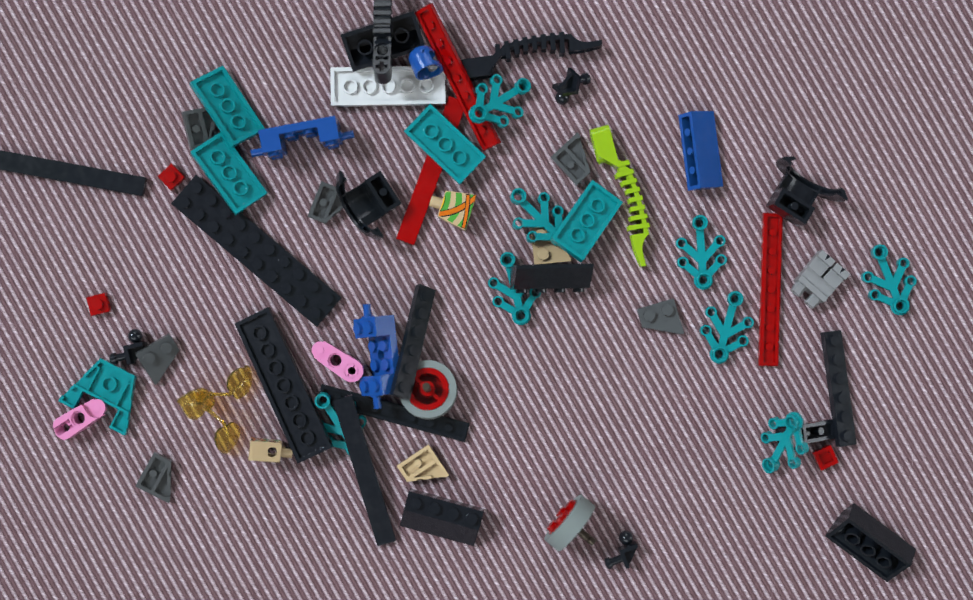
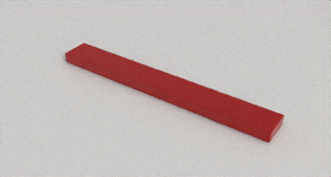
[415,3,501,151]
[396,96,464,245]
[758,213,783,366]

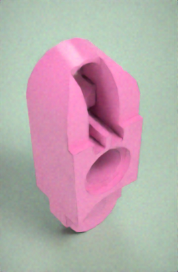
[312,341,365,382]
[53,398,108,440]

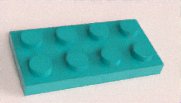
[190,65,265,148]
[404,104,486,185]
[190,132,268,215]
[550,180,623,262]

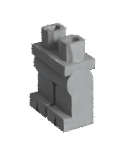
[790,250,850,309]

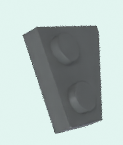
[636,298,684,334]
[135,451,172,503]

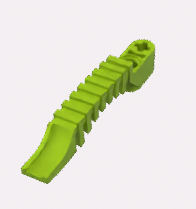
[589,125,650,267]

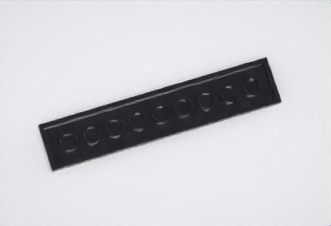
[171,175,342,327]

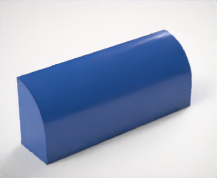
[678,111,724,191]

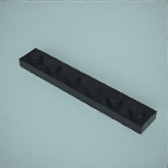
[390,284,436,400]
[820,330,857,447]

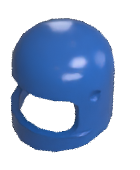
[409,45,443,80]

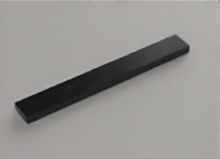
[0,150,147,197]
[319,384,470,442]
[333,394,396,546]

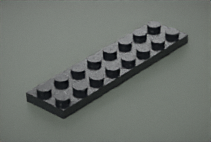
[235,307,334,463]

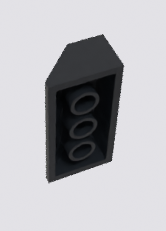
[340,10,425,72]
[510,264,594,293]
[400,488,484,546]
[825,503,916,582]

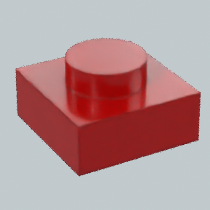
[158,163,186,191]
[86,293,112,316]
[812,445,839,471]

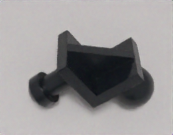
[552,68,591,105]
[109,329,147,365]
[604,530,638,569]

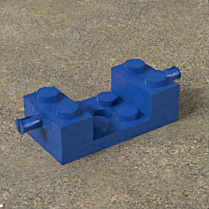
[251,116,355,160]
[353,304,399,409]

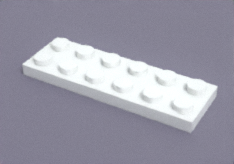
[330,66,446,107]

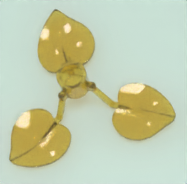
[177,365,252,454]

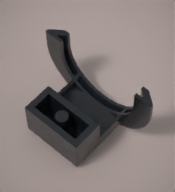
[766,156,848,227]
[336,170,401,240]

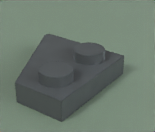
[181,107,215,150]
[550,132,590,186]
[307,181,347,224]
[135,333,180,385]

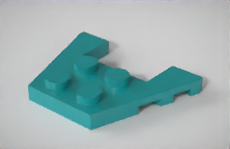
[58,358,137,435]

